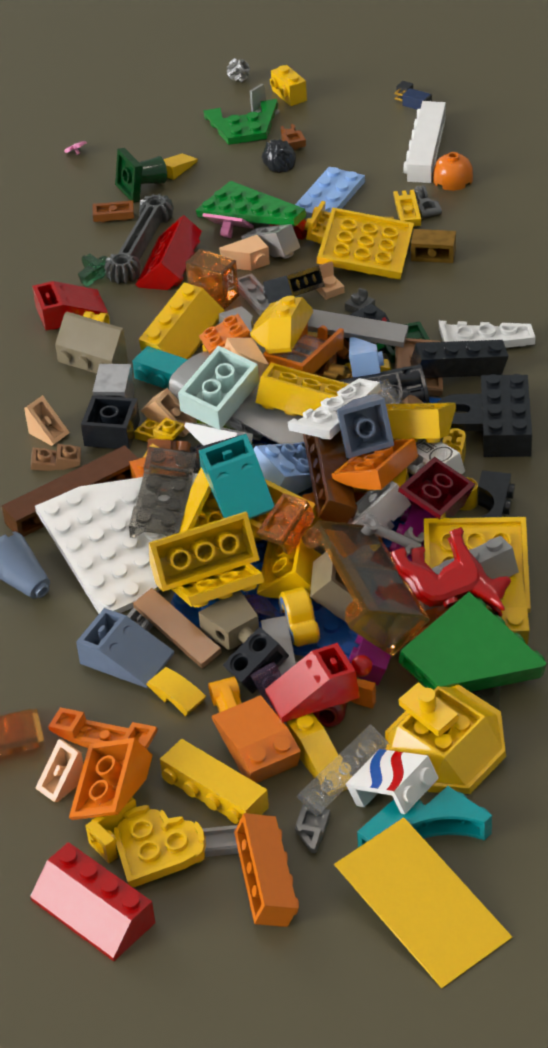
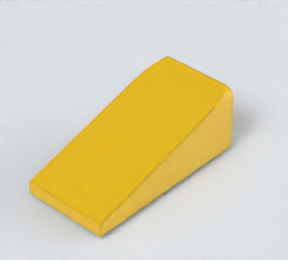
[164,153,198,180]

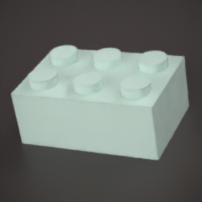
[178,346,259,430]

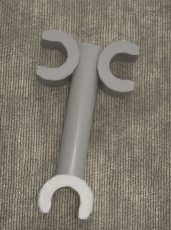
[361,514,424,556]

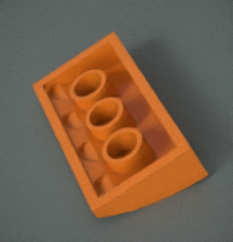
[332,438,418,490]

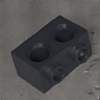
[223,627,289,694]

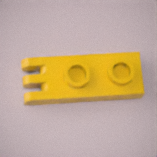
[393,190,421,226]

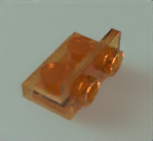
[257,493,315,555]

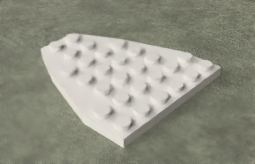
[35,473,198,614]

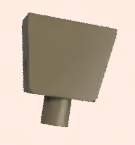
[198,590,259,650]

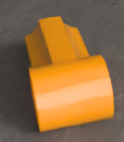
[208,676,242,713]

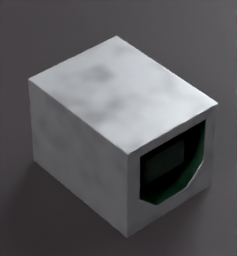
[93,364,134,398]

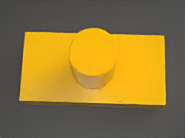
[398,682,459,737]

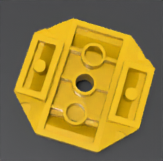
[385,684,506,794]

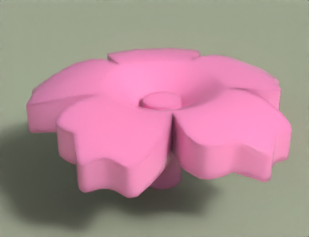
[64,141,87,155]

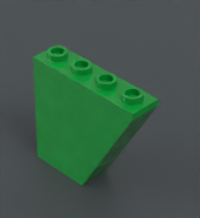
[399,592,547,692]

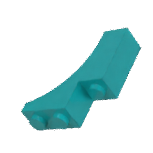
[357,786,492,848]

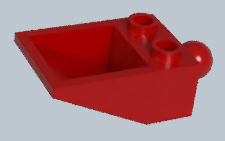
[265,643,373,723]

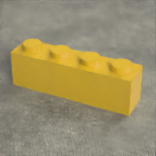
[160,739,269,824]

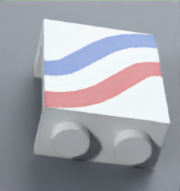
[346,749,439,814]

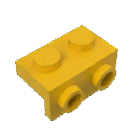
[305,201,330,244]

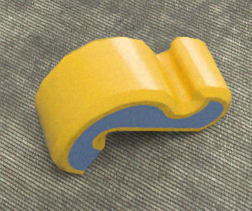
[279,587,320,647]

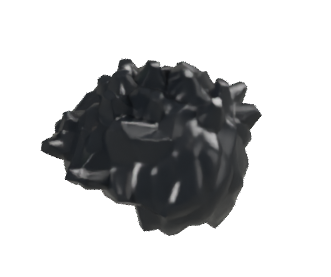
[261,139,296,173]

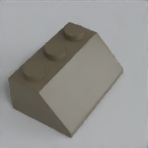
[55,312,128,374]

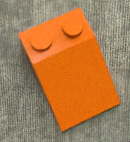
[212,695,301,783]
[69,738,153,820]

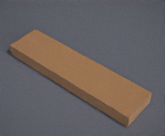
[133,588,222,669]

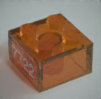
[186,249,239,309]

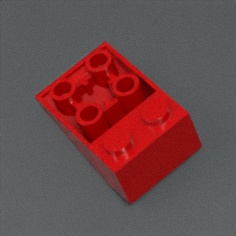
[32,281,108,331]

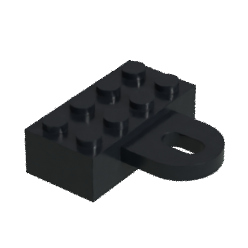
[437,374,532,457]

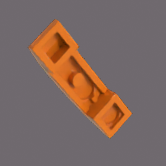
[48,707,158,749]

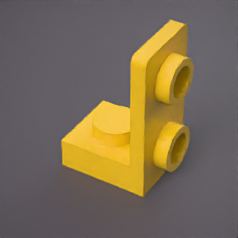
[85,797,137,864]

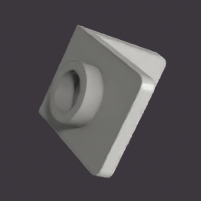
[250,84,279,115]

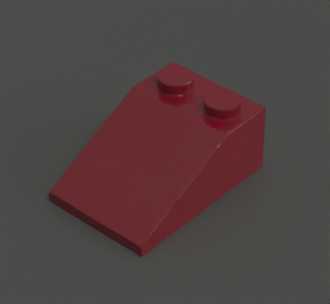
[398,457,475,519]

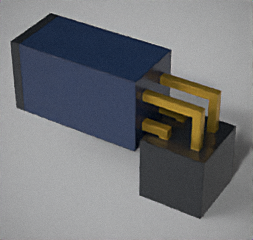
[394,81,432,110]

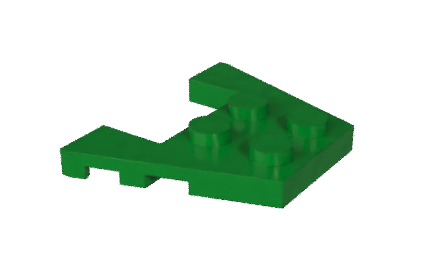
[203,99,278,145]

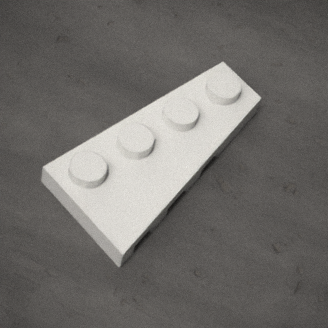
[439,321,535,348]
[288,378,381,440]

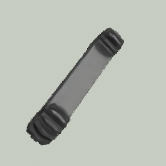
[104,193,174,284]

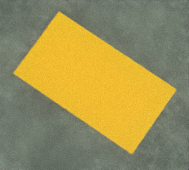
[334,817,513,989]

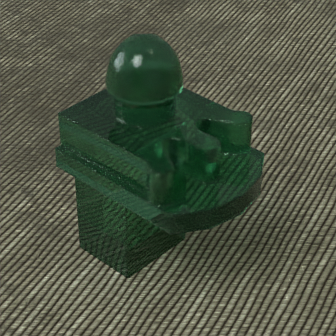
[78,253,108,287]

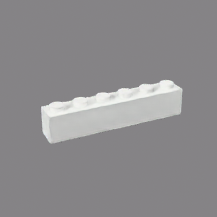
[404,101,446,183]

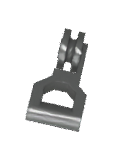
[415,185,442,218]

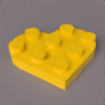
[114,805,206,888]

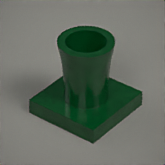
[115,148,167,203]

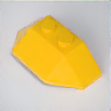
[250,296,313,354]

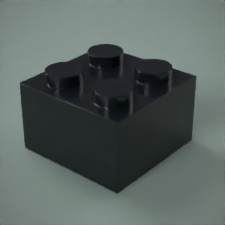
[81,395,140,450]

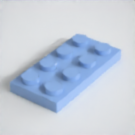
[295,167,365,219]

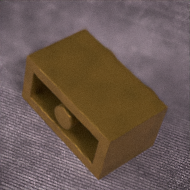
[411,229,456,263]

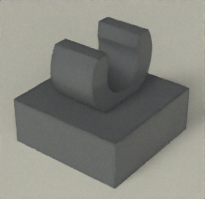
[345,288,375,313]

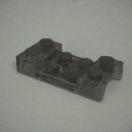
[129,447,197,538]

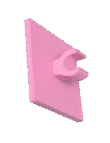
[203,213,254,238]

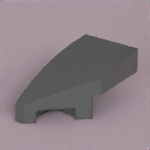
[295,805,331,853]

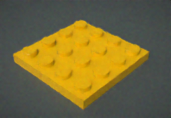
[317,207,414,280]
[424,517,531,613]

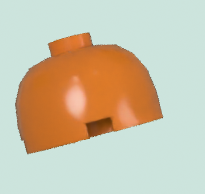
[433,152,473,191]

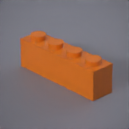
[234,813,299,927]

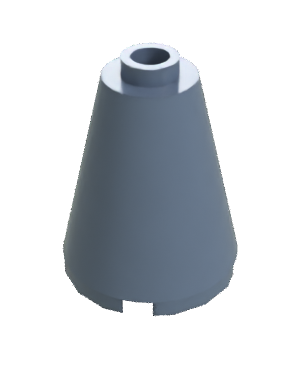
[0,531,50,599]

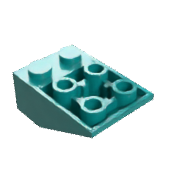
[199,434,275,520]

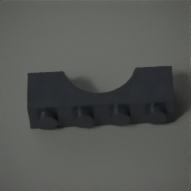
[478,470,515,518]

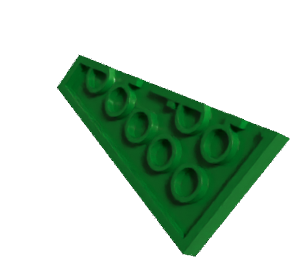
[196,181,307,226]

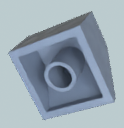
[336,393,394,458]

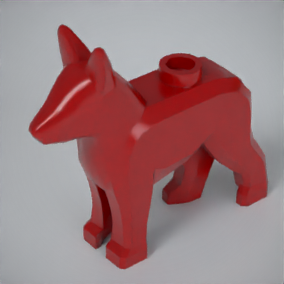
[391,527,511,617]

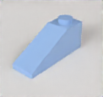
[349,337,384,378]

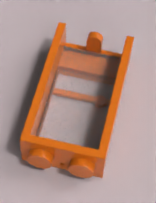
[263,323,344,374]

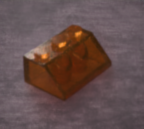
[0,707,44,756]

